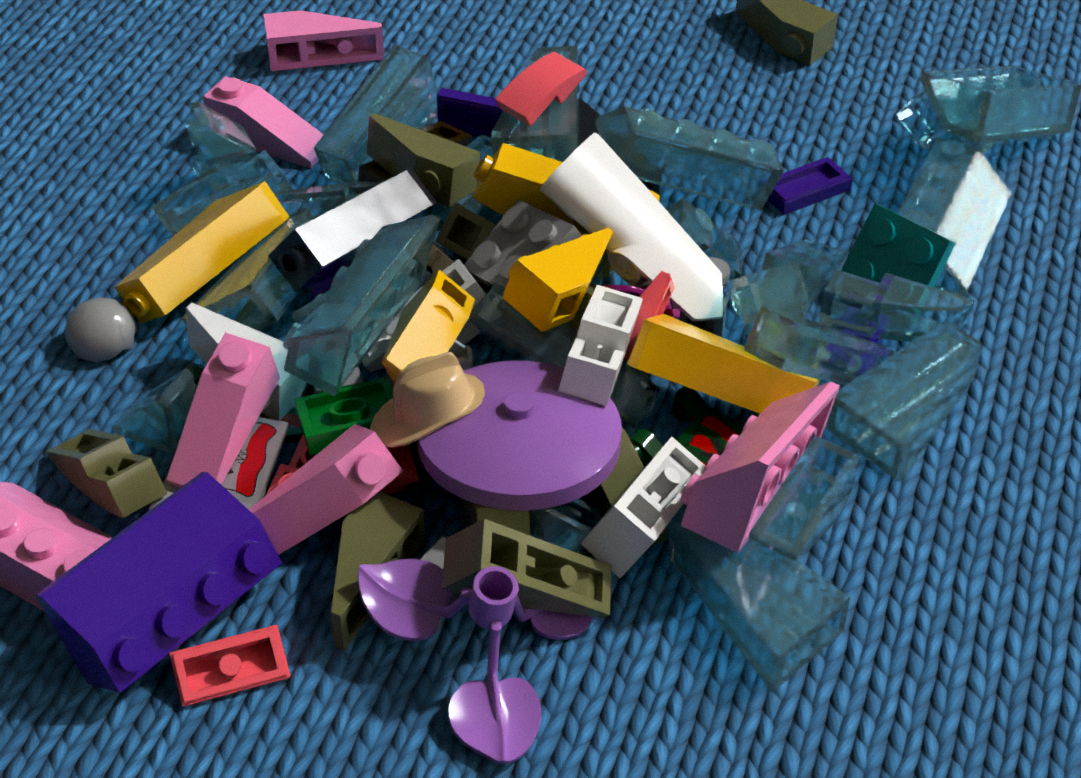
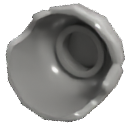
[65,297,138,363]

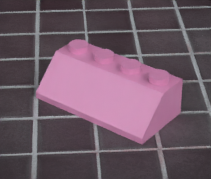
[681,382,840,553]
[0,482,113,612]

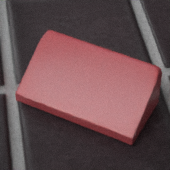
[169,625,291,707]

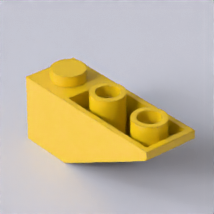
[502,227,613,332]
[381,270,475,381]

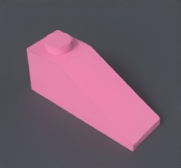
[263,10,384,71]
[203,76,332,168]
[166,332,280,488]
[249,424,403,555]

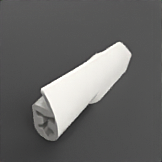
[539,133,723,322]

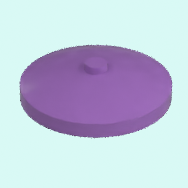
[417,361,622,511]

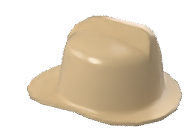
[370,352,486,447]

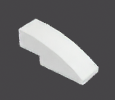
[558,285,643,406]

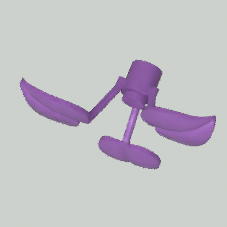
[358,559,593,764]

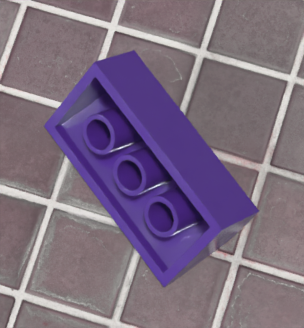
[35,472,282,693]

